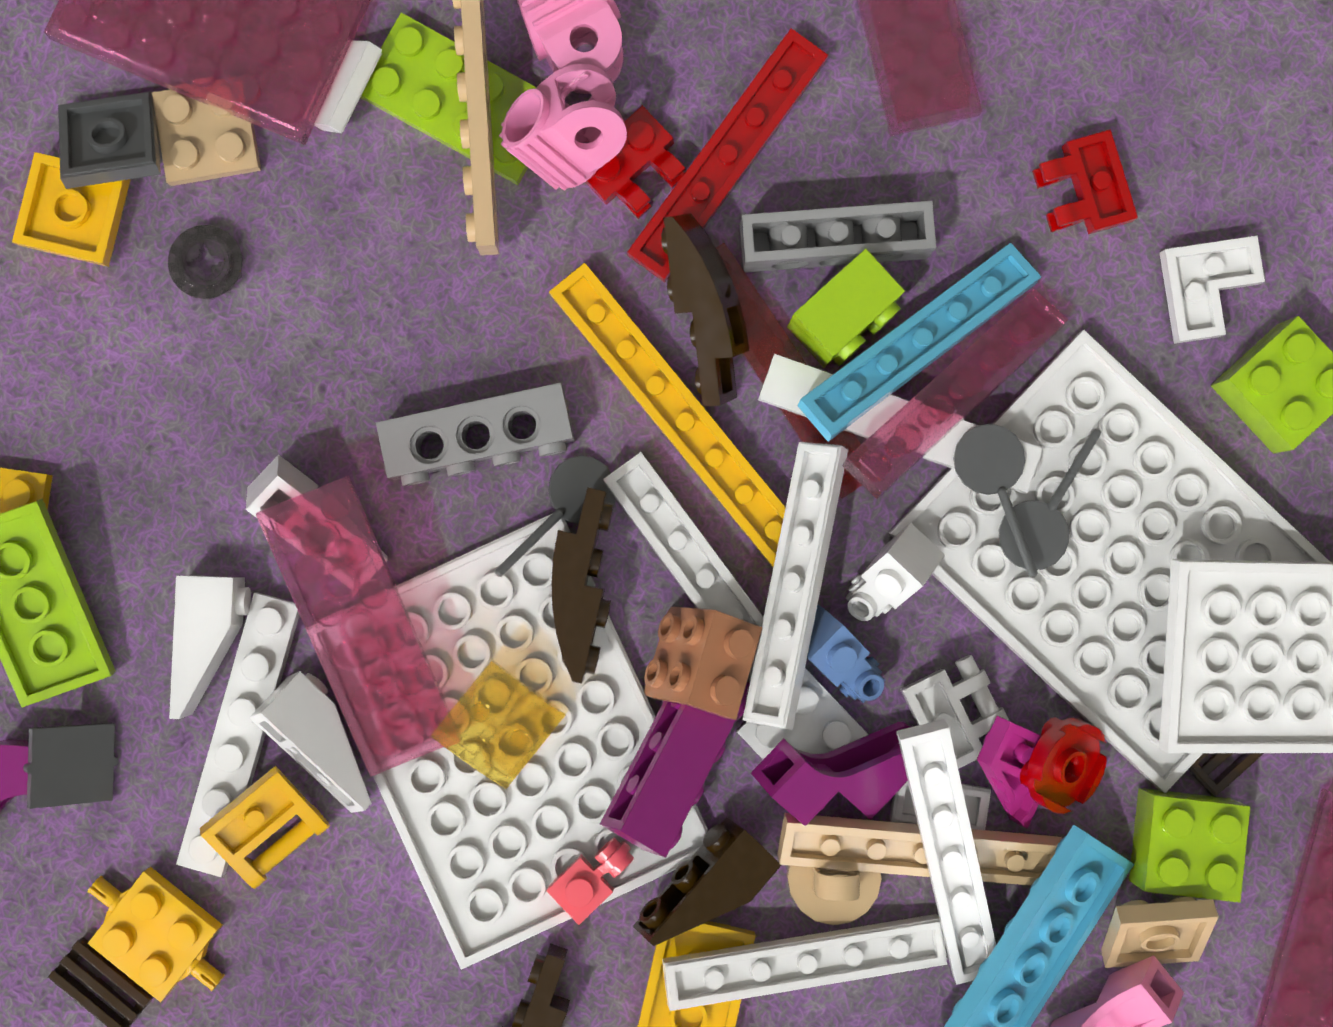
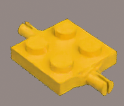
[87,866,225,1003]

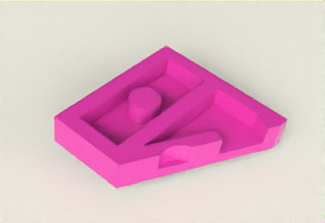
[977,716,1041,828]

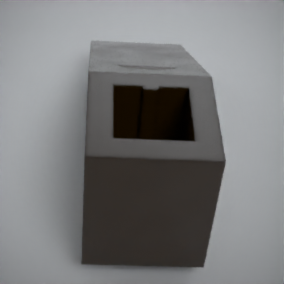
[633,817,781,946]

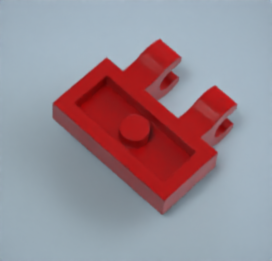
[586,105,685,219]
[1032,129,1138,235]

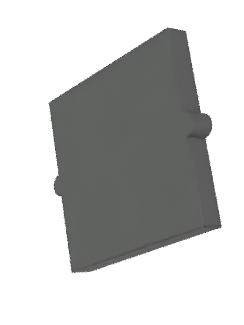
[23,722,118,809]

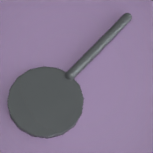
[953,424,1038,578]
[998,428,1101,570]
[495,455,615,577]

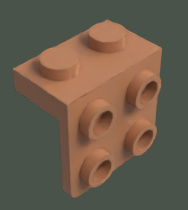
[644,607,763,720]

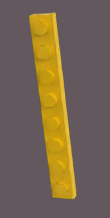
[549,263,786,567]

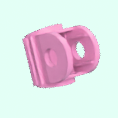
[517,0,623,94]
[499,64,627,191]

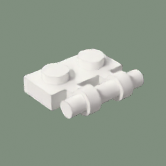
[900,655,1009,769]

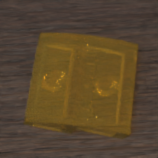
[431,659,566,789]

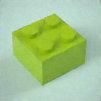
[787,249,905,368]
[1210,316,1333,454]
[1129,788,1250,903]

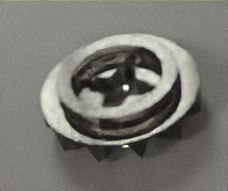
[168,225,245,300]

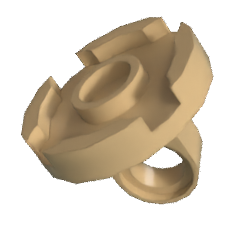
[786,865,882,925]

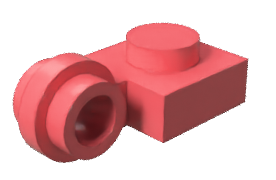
[546,837,634,925]

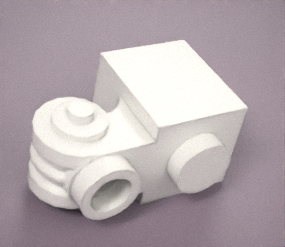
[846,523,945,621]

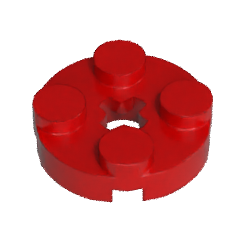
[1020,717,1107,814]

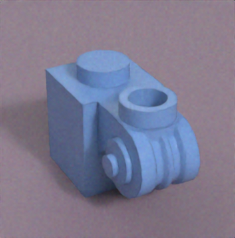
[807,604,886,703]

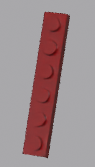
[627,28,829,283]

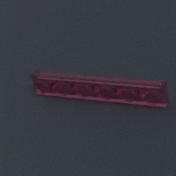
[842,289,1068,499]

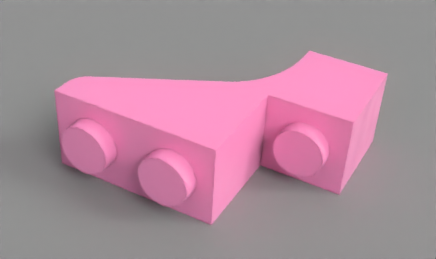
[1050,955,1184,1027]

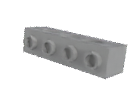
[739,201,936,273]
[375,383,575,487]

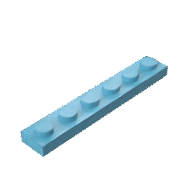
[797,243,1041,442]

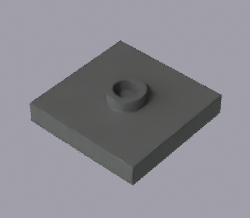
[58,91,161,189]

